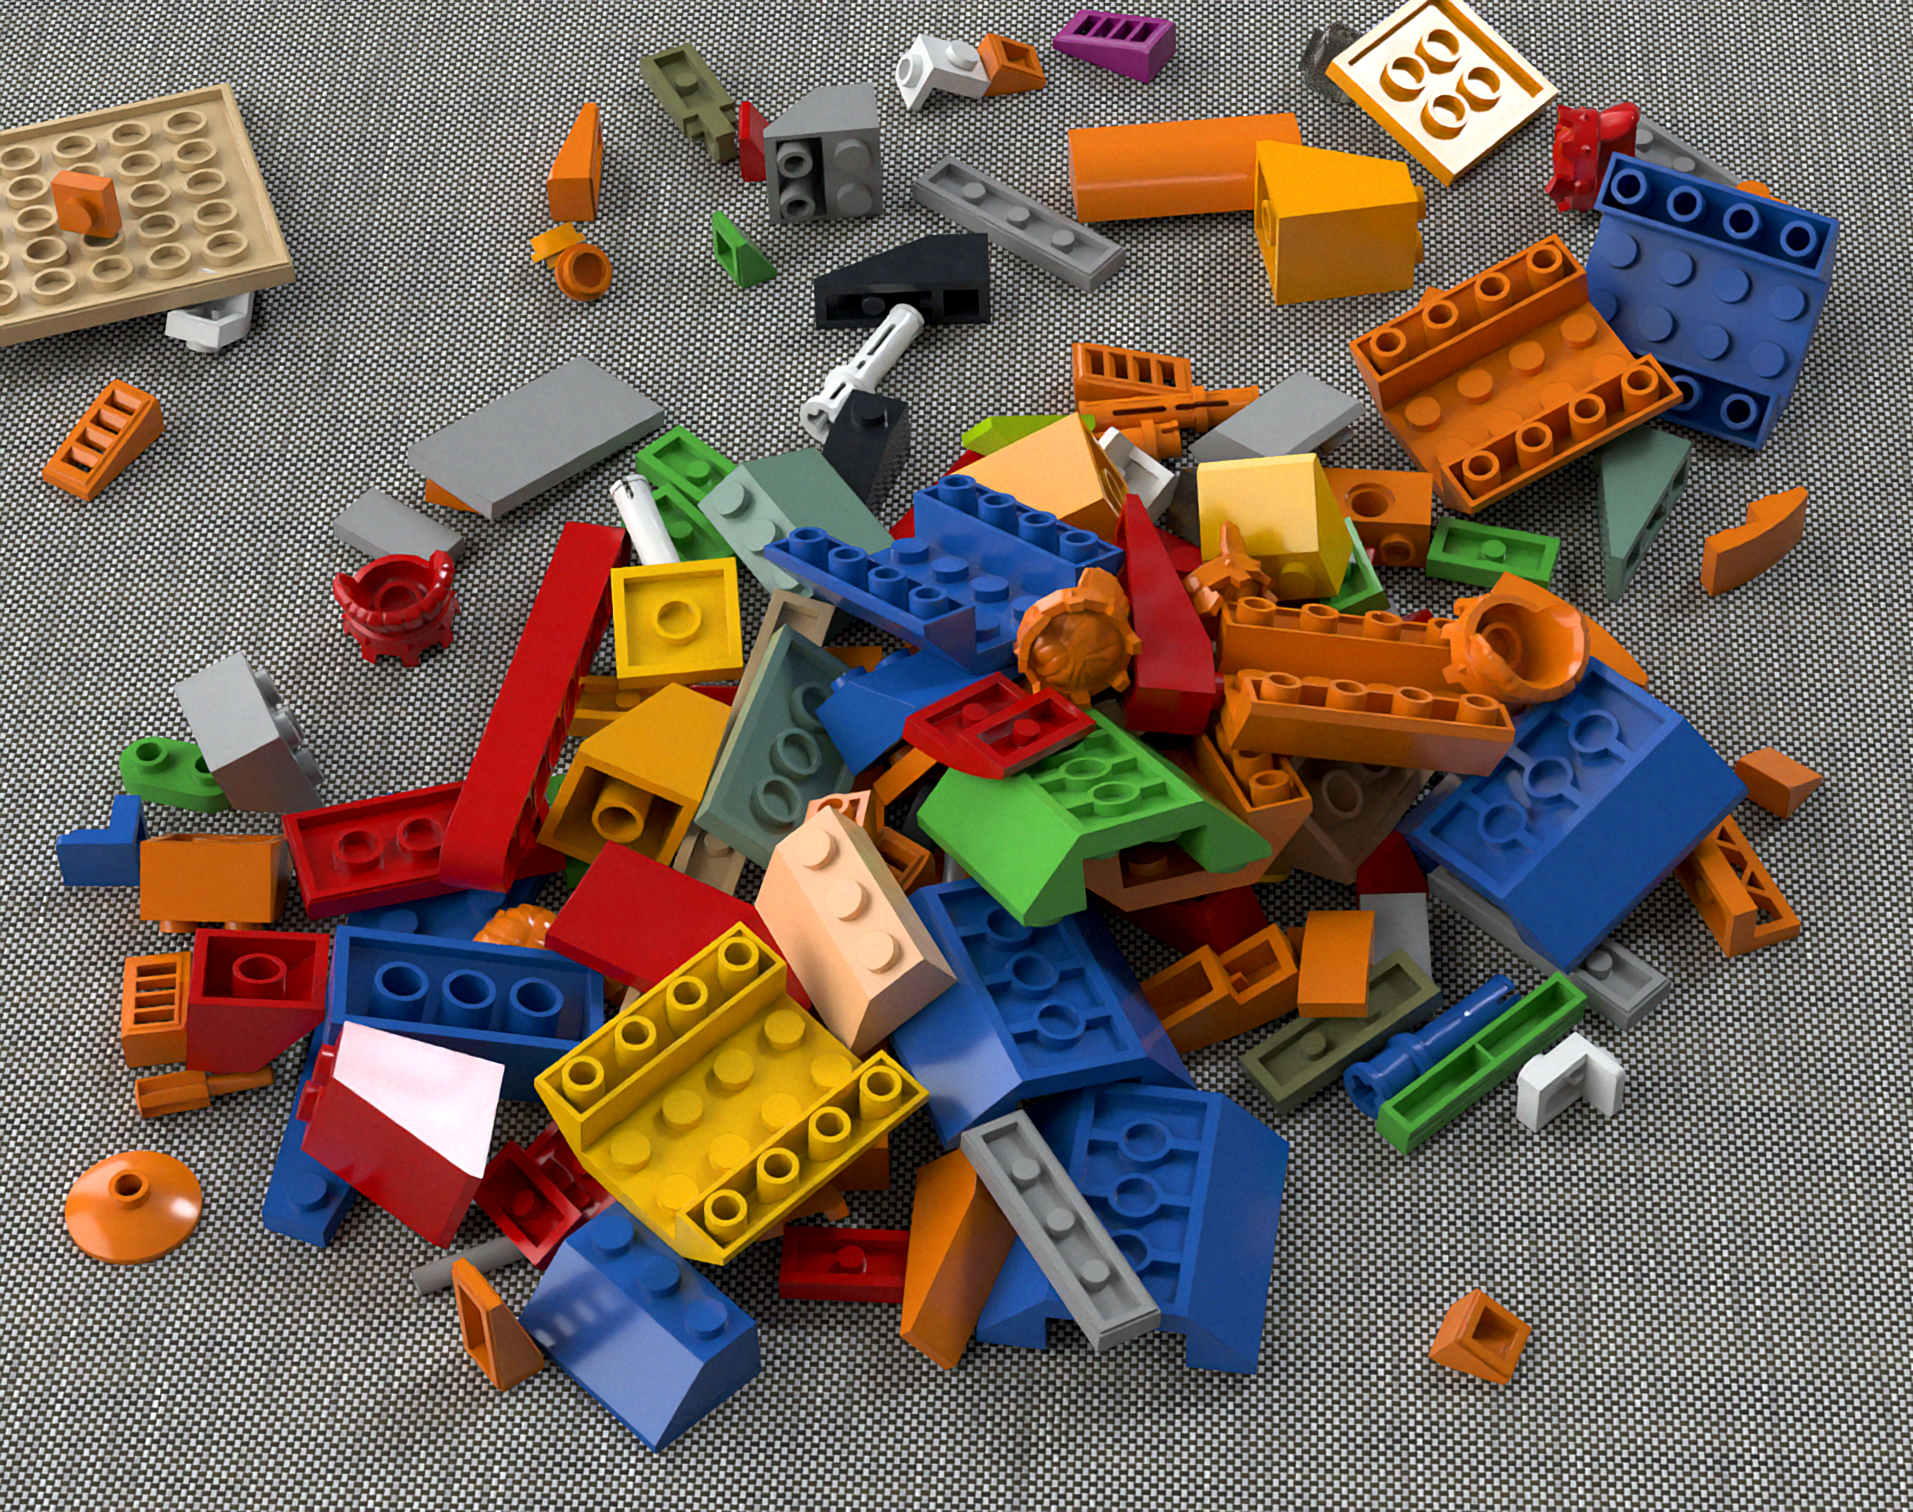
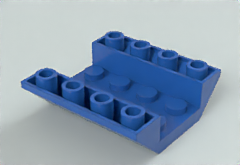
[1585,151,1841,451]
[764,474,1125,677]
[1391,655,1750,975]
[888,878,1198,1150]
[976,1081,1290,1375]

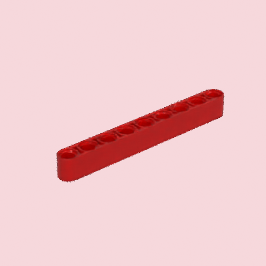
[439,521,631,893]

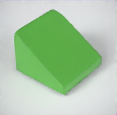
[711,210,778,289]

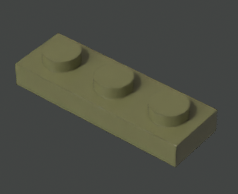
[1239,947,1444,1116]

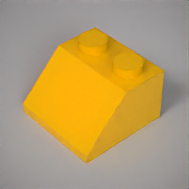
[1197,453,1354,601]

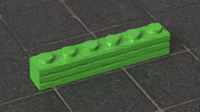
[1375,971,1588,1156]

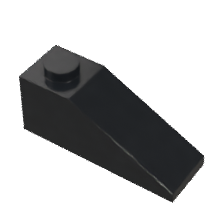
[813,233,991,330]
[821,389,911,517]

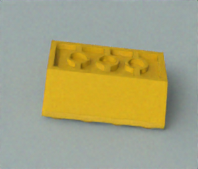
[534,921,930,1266]

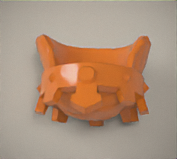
[1181,521,1279,641]
[1013,567,1142,710]
[1440,593,1590,718]

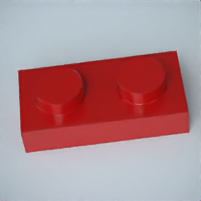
[778,1225,910,1304]

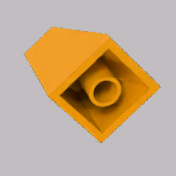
[1254,140,1426,306]
[947,412,1130,545]
[536,682,732,867]

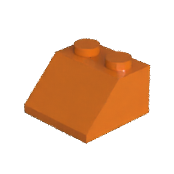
[140,833,292,933]

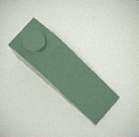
[1592,424,1693,602]

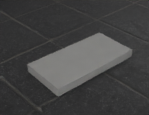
[407,355,665,521]

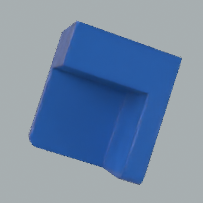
[56,795,150,886]

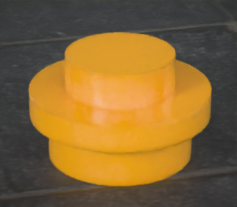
[529,221,586,269]

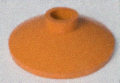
[65,1150,203,1265]

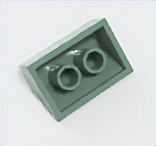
[697,447,896,647]

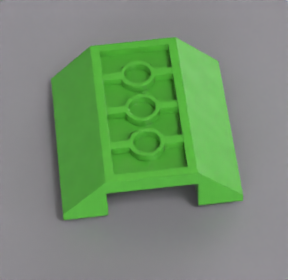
[917,706,1272,927]

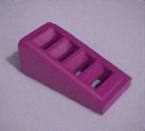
[1052,9,1176,84]

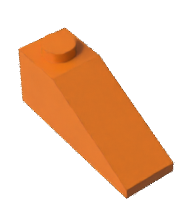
[899,1148,1017,1370]

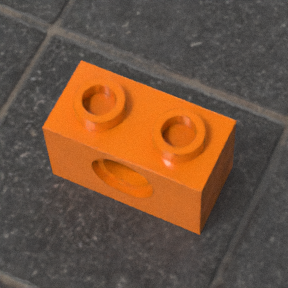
[1322,467,1433,568]

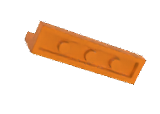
[1673,814,1801,958]

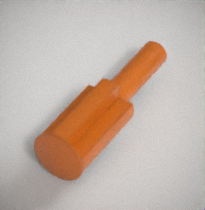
[135,1065,276,1119]

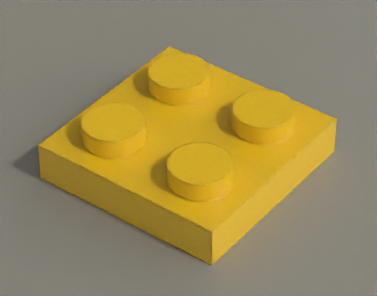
[610,557,745,690]

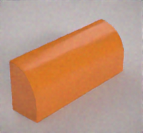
[1068,112,1302,223]

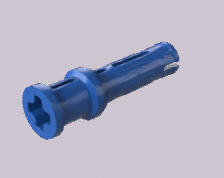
[1343,974,1521,1119]

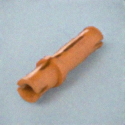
[1078,385,1260,433]

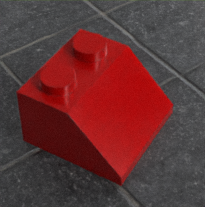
[186,928,330,1075]

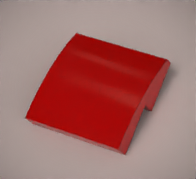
[902,671,1096,780]
[473,1120,623,1271]

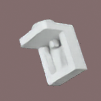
[895,33,991,111]
[165,268,255,353]
[1098,427,1185,524]
[1516,1031,1626,1133]

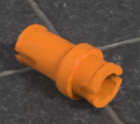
[1092,419,1183,463]

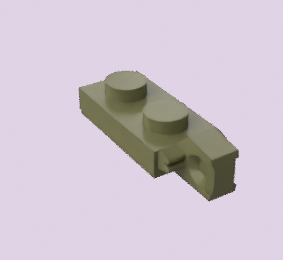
[639,42,739,164]

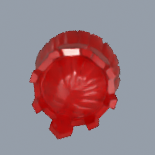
[1544,101,1641,215]
[332,550,461,668]

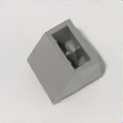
[763,82,884,225]
[1188,370,1367,464]
[172,651,326,814]

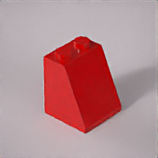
[296,1021,505,1249]

